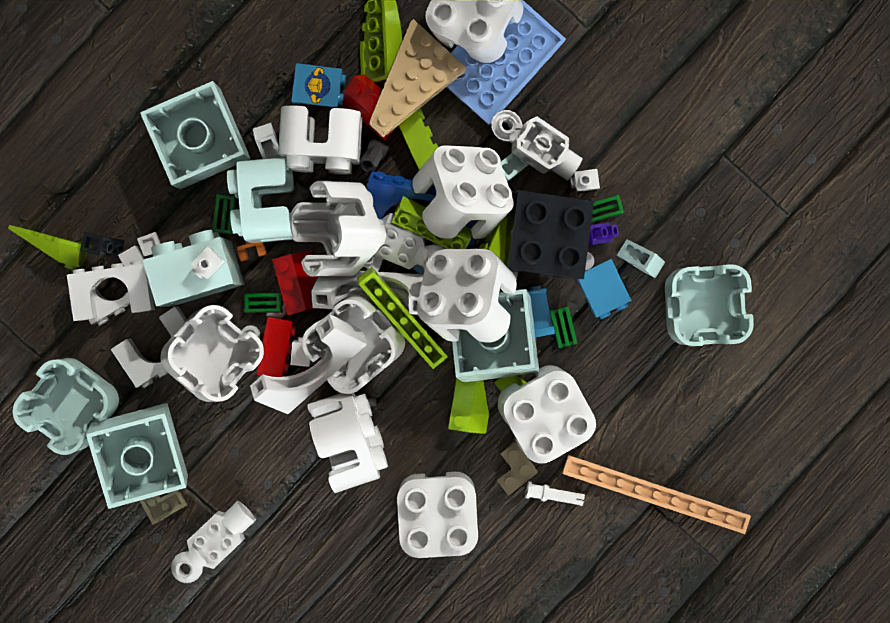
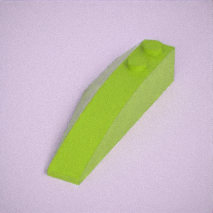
[360,0,402,85]

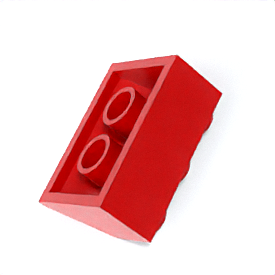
[343,74,395,141]
[272,250,319,315]
[256,317,297,377]

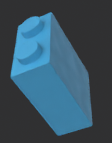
[576,259,631,319]

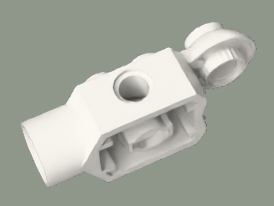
[491,110,582,181]
[374,213,444,270]
[171,501,256,583]

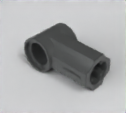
[359,138,390,172]

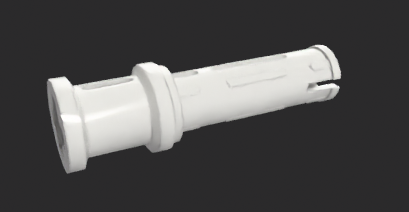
[525,481,585,506]

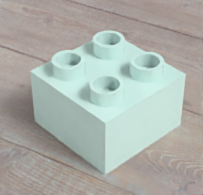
[140,81,251,189]
[142,230,245,307]
[452,289,539,382]
[86,403,188,509]

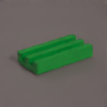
[212,194,236,235]
[591,195,624,223]
[244,293,283,313]
[550,307,578,348]

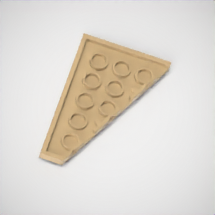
[370,19,466,137]

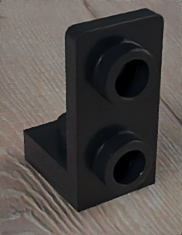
[80,232,125,259]

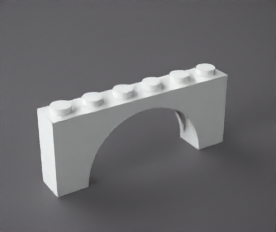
[312,271,423,315]
[250,314,367,414]

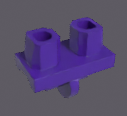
[588,223,619,245]

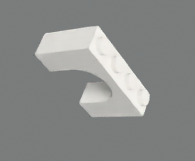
[89,246,146,326]
[67,260,155,321]
[111,307,187,388]

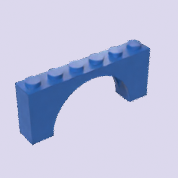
[367,171,479,246]

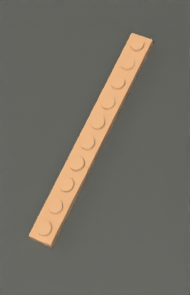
[562,455,751,534]

